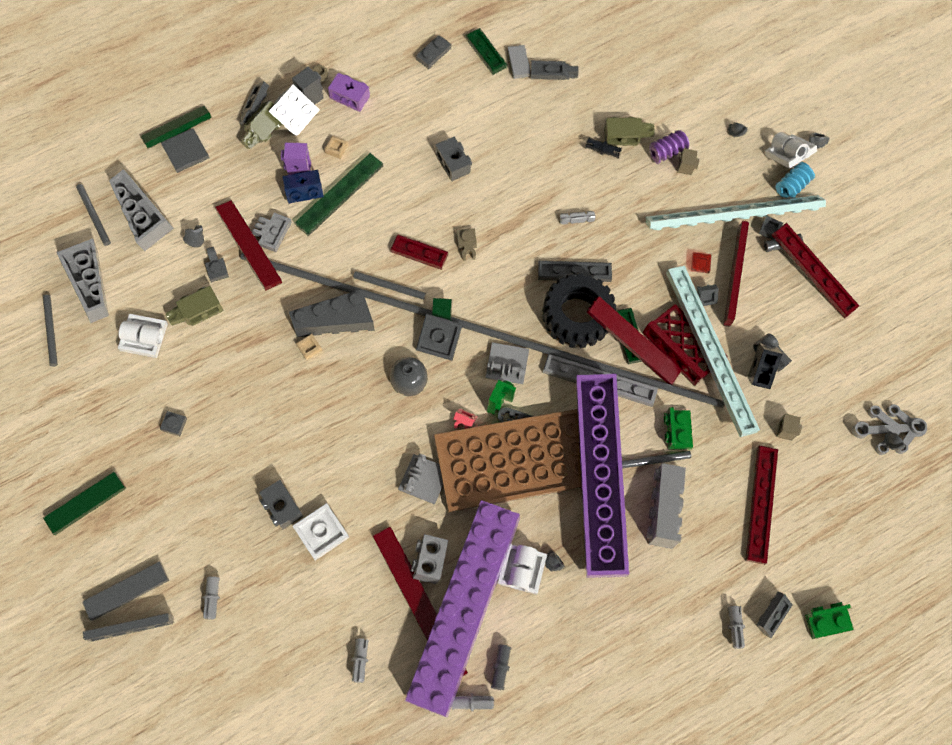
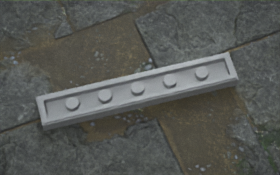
[543,354,658,407]

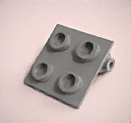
[486,342,529,385]
[398,454,443,505]

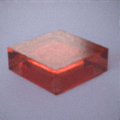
[691,252,712,274]

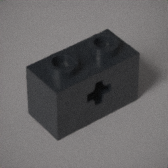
[747,343,783,389]

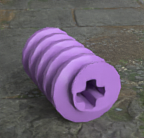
[650,130,689,164]

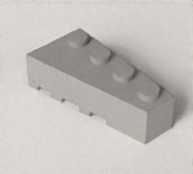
[109,169,174,251]
[56,239,109,323]
[646,463,686,549]

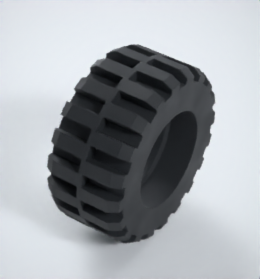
[542,273,616,348]

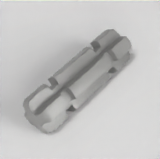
[560,211,595,224]

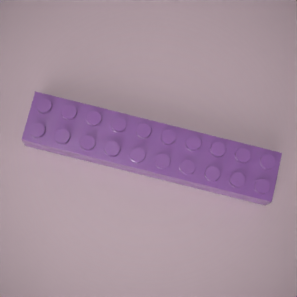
[576,374,629,578]
[405,500,520,718]

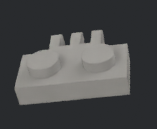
[252,213,292,252]

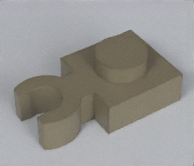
[457,228,477,261]

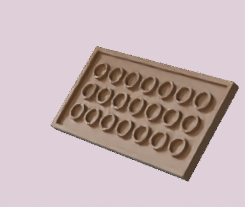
[434,409,581,513]

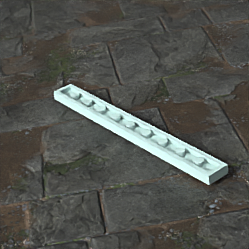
[646,195,826,230]
[666,266,760,437]

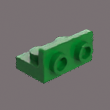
[487,380,516,415]
[664,407,693,450]
[805,602,854,639]

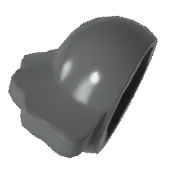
[728,122,748,137]
[809,133,830,149]
[884,431,905,450]
[545,550,565,571]

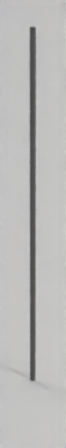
[241,254,725,408]

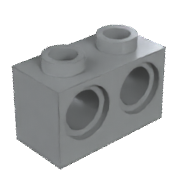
[411,534,448,584]

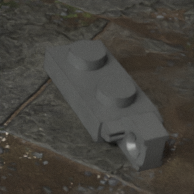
[531,60,579,80]
[239,81,269,126]

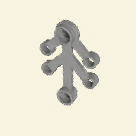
[852,404,927,455]

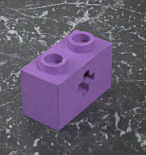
[328,73,370,112]
[281,143,311,175]

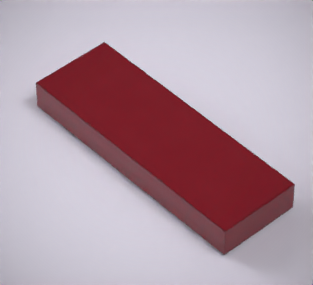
[390,234,448,270]

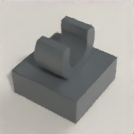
[697,284,719,306]

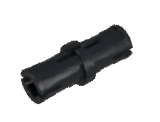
[585,137,622,159]

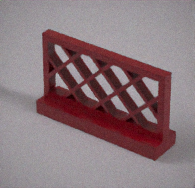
[642,304,728,386]

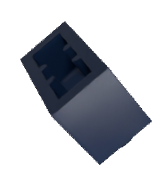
[282,170,324,204]

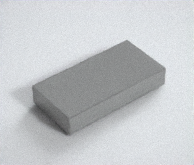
[508,45,531,79]

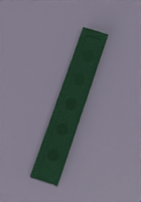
[295,153,383,236]

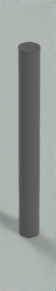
[76,184,111,246]
[354,271,426,300]
[43,295,58,367]
[622,451,691,469]

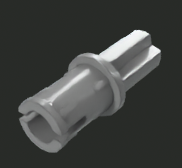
[203,577,220,620]
[728,606,745,649]
[352,639,369,683]
[452,694,494,712]

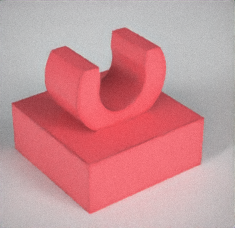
[453,409,478,429]

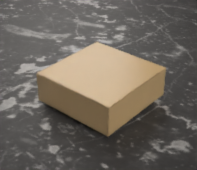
[324,136,348,159]
[296,334,323,360]

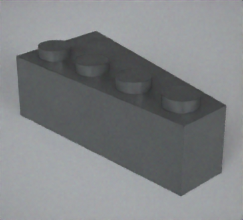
[289,289,375,337]

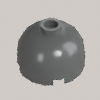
[390,357,428,397]

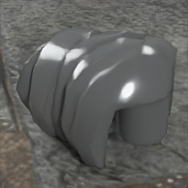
[183,225,204,248]

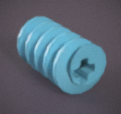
[776,162,815,198]

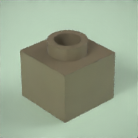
[678,148,699,175]
[777,414,802,441]

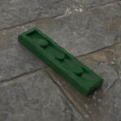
[140,106,212,149]
[43,472,126,535]

